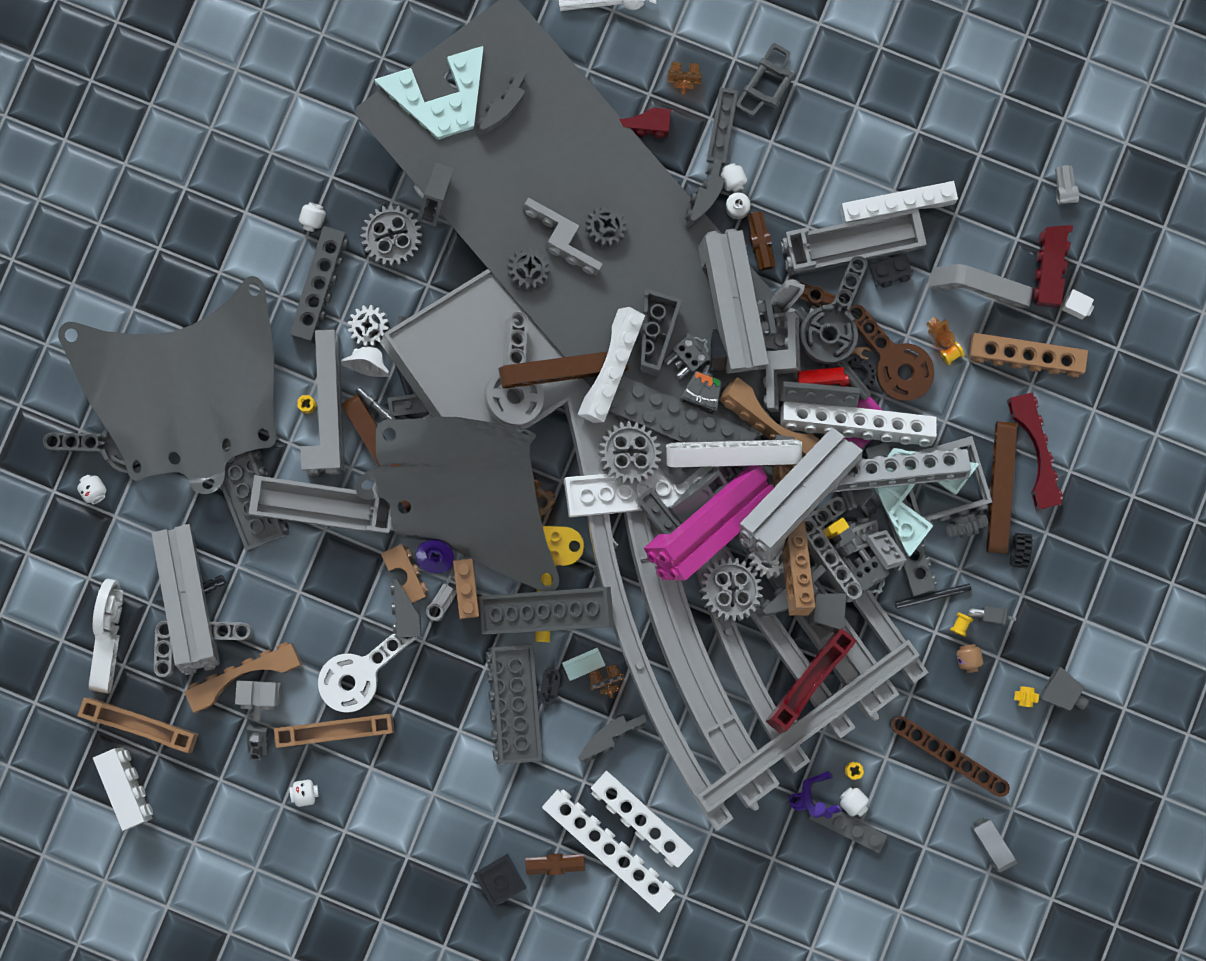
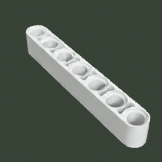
[666,440,802,467]

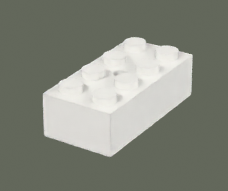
[93,747,153,831]

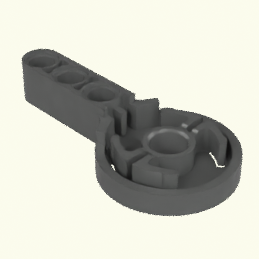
[799,256,867,365]
[43,428,141,474]

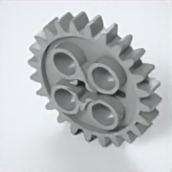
[360,205,423,267]
[597,421,662,485]
[699,557,763,622]

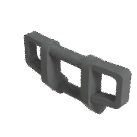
[736,43,796,117]

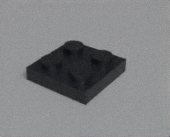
[473,853,527,908]

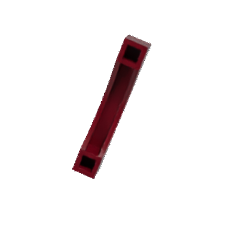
[619,107,671,138]
[1007,392,1063,511]
[765,628,857,734]

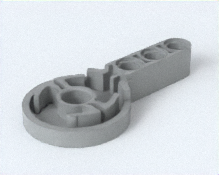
[484,311,544,426]

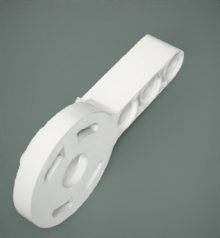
[89,579,123,694]
[318,634,417,712]

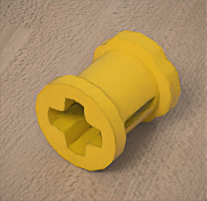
[940,342,965,366]
[297,395,317,414]
[950,612,974,637]
[844,762,864,780]

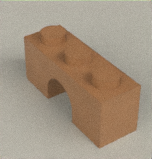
[381,544,428,604]
[453,559,480,619]

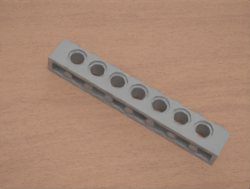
[831,448,971,492]

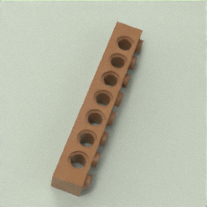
[772,464,815,616]

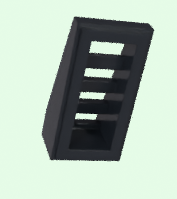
[710,329,727,372]

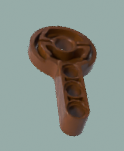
[850,304,934,401]

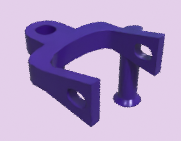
[789,771,842,819]

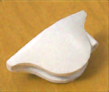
[341,346,389,377]

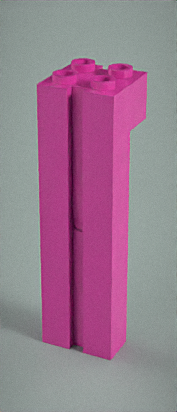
[644,465,774,581]

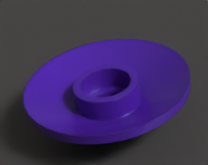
[416,539,454,574]

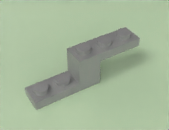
[523,197,602,275]
[763,311,801,412]

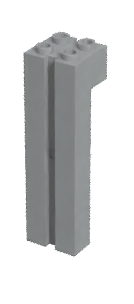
[781,208,927,277]
[698,229,769,374]
[300,330,345,476]
[739,427,863,563]
[249,475,393,535]
[151,524,220,675]

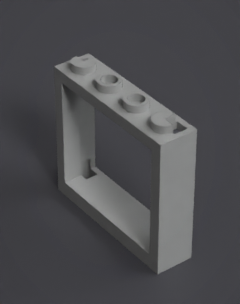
[907,436,992,524]

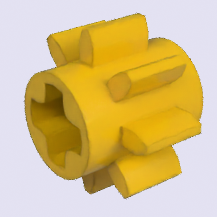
[1014,686,1039,708]

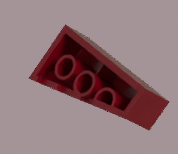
[1033,225,1073,308]

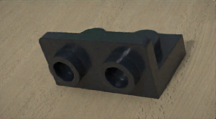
[869,254,914,288]

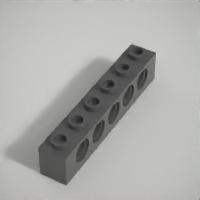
[289,226,349,344]

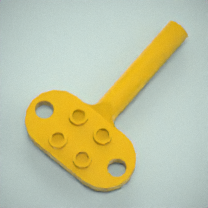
[535,526,584,642]

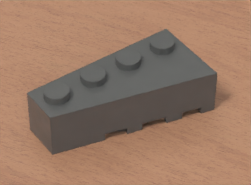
[640,288,682,377]

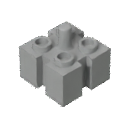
[235,681,282,721]

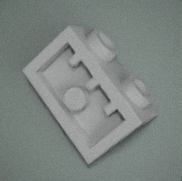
[847,516,879,552]
[866,530,907,571]

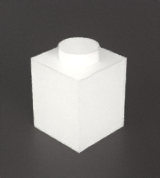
[1061,289,1094,320]

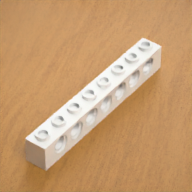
[780,401,936,447]
[542,789,675,913]

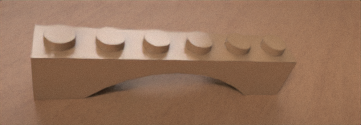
[719,377,820,458]
[184,642,303,713]
[77,697,199,753]
[274,713,395,748]

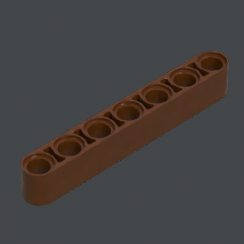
[498,351,629,389]
[341,394,411,512]
[986,421,1017,554]
[890,716,1010,797]

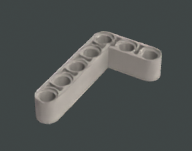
[929,264,1033,308]
[805,497,862,602]
[154,621,253,677]

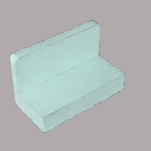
[562,648,605,681]

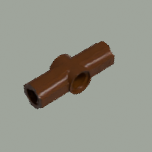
[747,211,775,271]
[790,278,844,308]
[525,853,585,875]

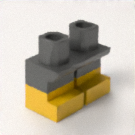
[822,518,857,558]

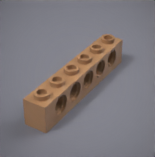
[968,333,1088,378]

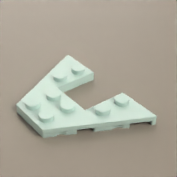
[375,46,483,140]
[874,448,979,557]

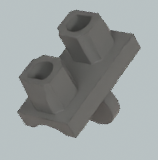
[757,299,785,337]
[247,725,268,760]

